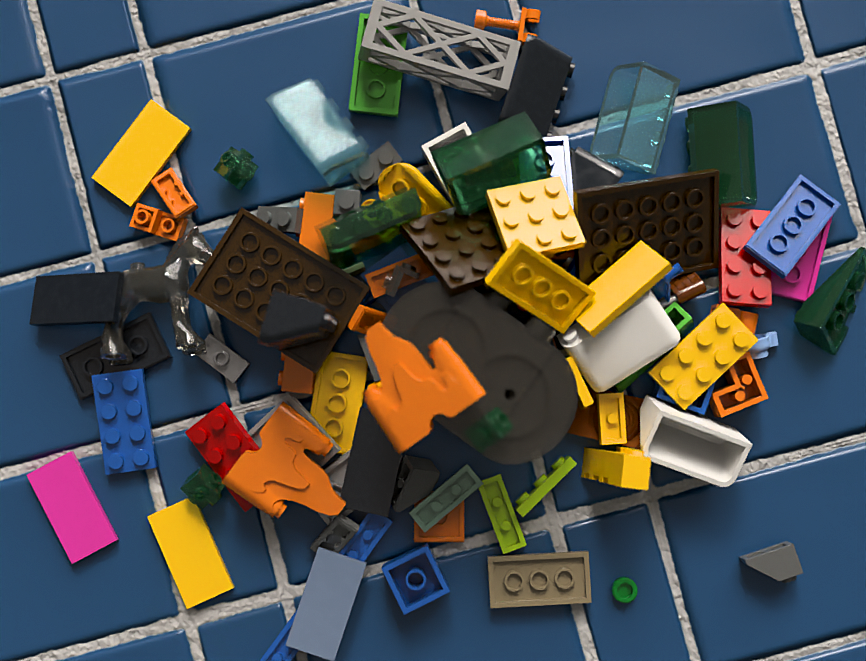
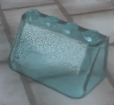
[590,61,681,175]
[265,78,370,187]

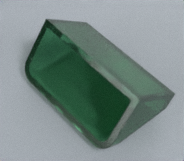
[685,100,757,208]
[431,111,552,215]
[314,187,422,270]

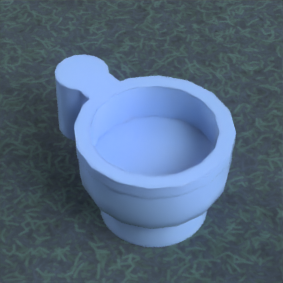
[748,331,778,359]

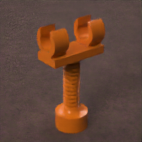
[474,7,541,45]

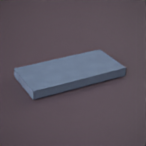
[285,547,367,661]

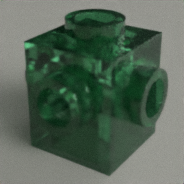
[213,146,259,190]
[180,463,225,510]

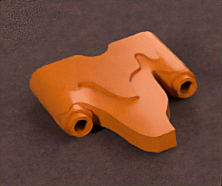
[362,322,486,454]
[221,401,346,518]

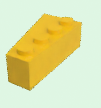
[581,446,651,490]

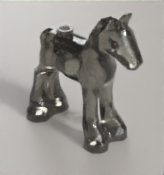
[100,226,214,365]

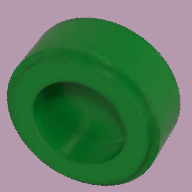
[611,577,638,603]

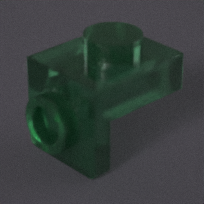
[464,406,513,453]

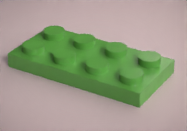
[348,13,408,117]

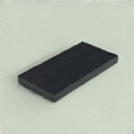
[29,271,124,326]
[59,312,172,400]
[340,406,402,517]

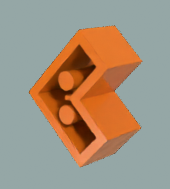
[709,351,769,417]

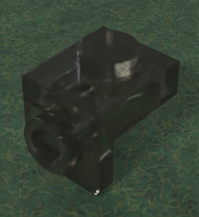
[382,262,420,298]

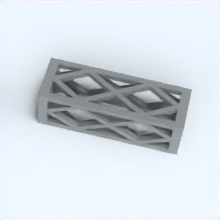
[357,0,521,101]

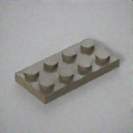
[487,551,592,608]

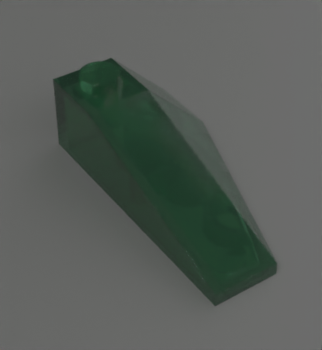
[793,247,866,355]

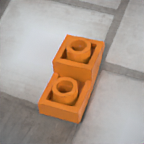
[129,203,188,243]

